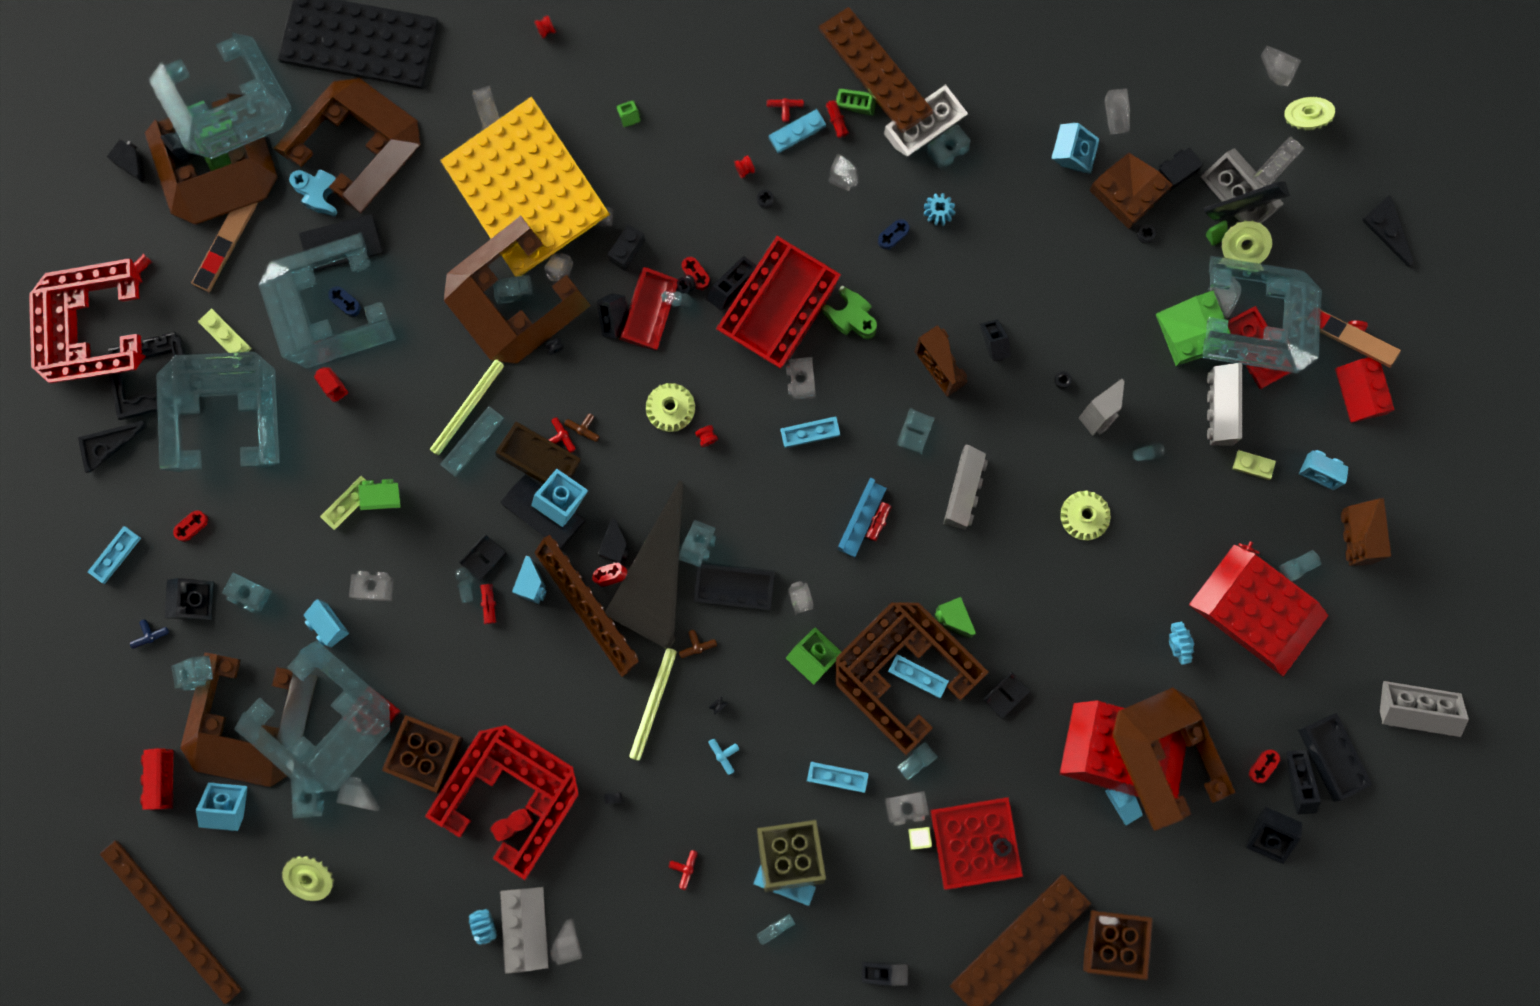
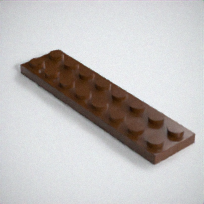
[819,7,933,133]
[534,535,639,677]
[949,874,1091,1006]

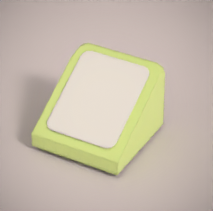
[908,827,932,849]

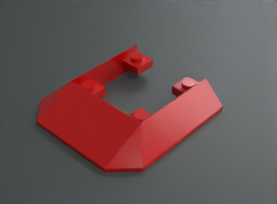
[29,258,146,384]
[425,725,579,880]

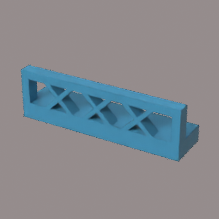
[837,478,887,558]

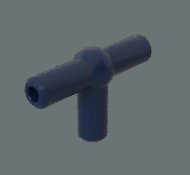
[130,619,169,649]

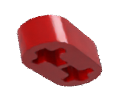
[682,257,710,290]
[173,510,208,542]
[592,563,627,587]
[1249,750,1280,783]

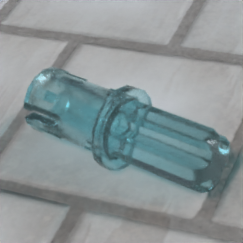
[757,914,796,944]

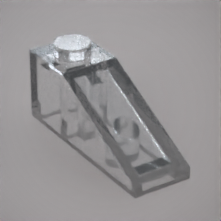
[1253,136,1305,187]

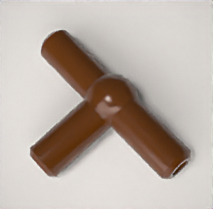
[564,413,600,442]
[679,630,717,658]

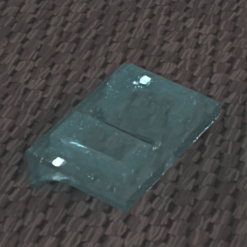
[896,407,934,453]

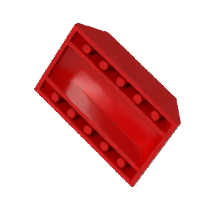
[716,236,841,369]
[1189,545,1328,677]
[1059,701,1186,798]

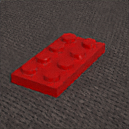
[1226,306,1294,389]

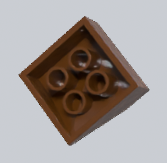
[1089,153,1172,229]
[914,325,967,397]
[1341,498,1391,566]
[382,715,463,793]
[1083,911,1152,980]

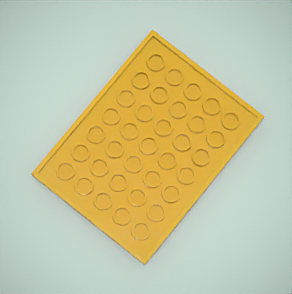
[440,97,610,279]

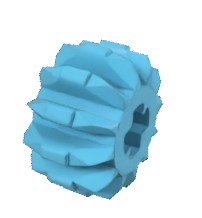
[924,193,955,226]
[469,909,497,945]

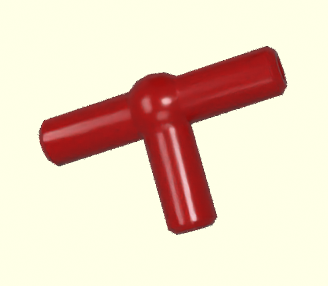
[767,98,804,122]
[549,417,576,453]
[669,850,698,890]

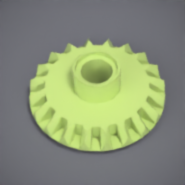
[1285,97,1335,131]
[1222,220,1272,268]
[646,383,695,432]
[1060,491,1111,540]
[282,856,333,901]

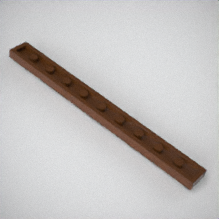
[100,841,242,1004]

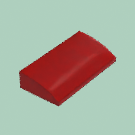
[619,267,678,350]

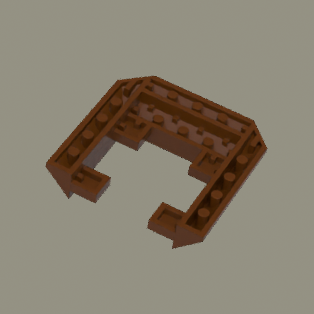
[273,78,420,214]
[145,93,278,225]
[444,216,591,363]
[836,603,988,755]
[180,652,318,787]
[1113,688,1235,831]

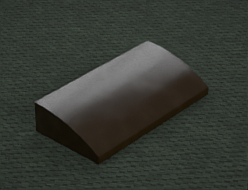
[495,421,581,484]

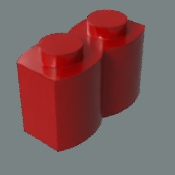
[314,367,348,402]
[490,809,535,841]

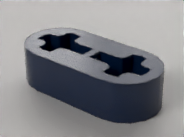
[878,219,909,250]
[328,286,361,317]

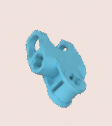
[289,170,338,216]

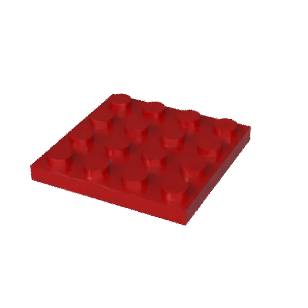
[930,797,1023,890]

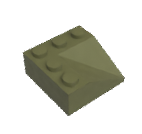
[757,820,826,892]

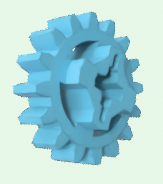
[1169,621,1194,665]

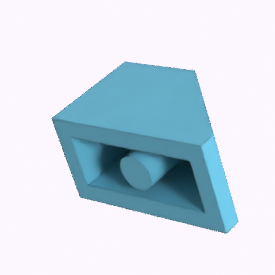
[1105,789,1143,825]

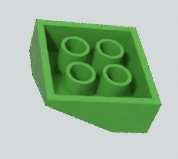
[1156,291,1234,366]

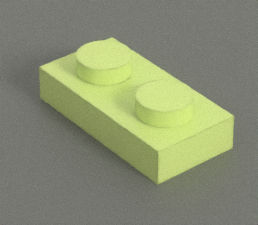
[1232,450,1276,480]

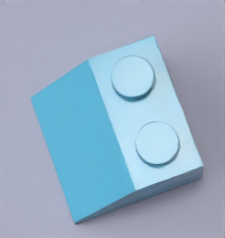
[1052,123,1099,173]
[1299,450,1348,491]
[531,469,588,527]
[512,556,547,604]
[304,599,349,647]
[196,783,247,831]

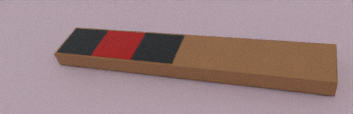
[191,202,258,293]
[1287,298,1401,368]

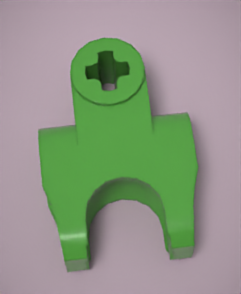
[822,286,877,339]

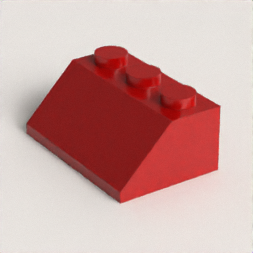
[1335,357,1395,423]
[140,748,174,810]

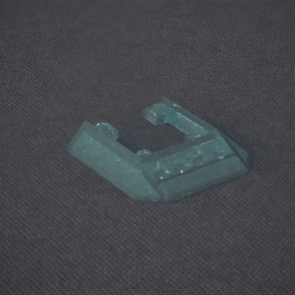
[149,33,291,158]
[259,233,396,368]
[1203,256,1322,373]
[156,352,280,472]
[235,640,390,793]

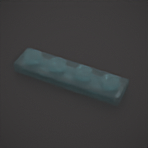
[440,406,504,477]

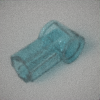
[1279,550,1321,581]
[897,742,938,780]

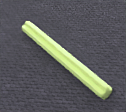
[430,360,504,455]
[630,648,677,761]

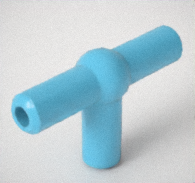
[708,738,739,775]

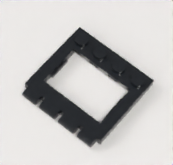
[108,331,194,420]

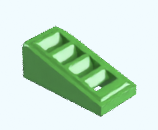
[836,89,876,115]

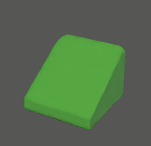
[616,100,641,127]
[1206,220,1228,246]

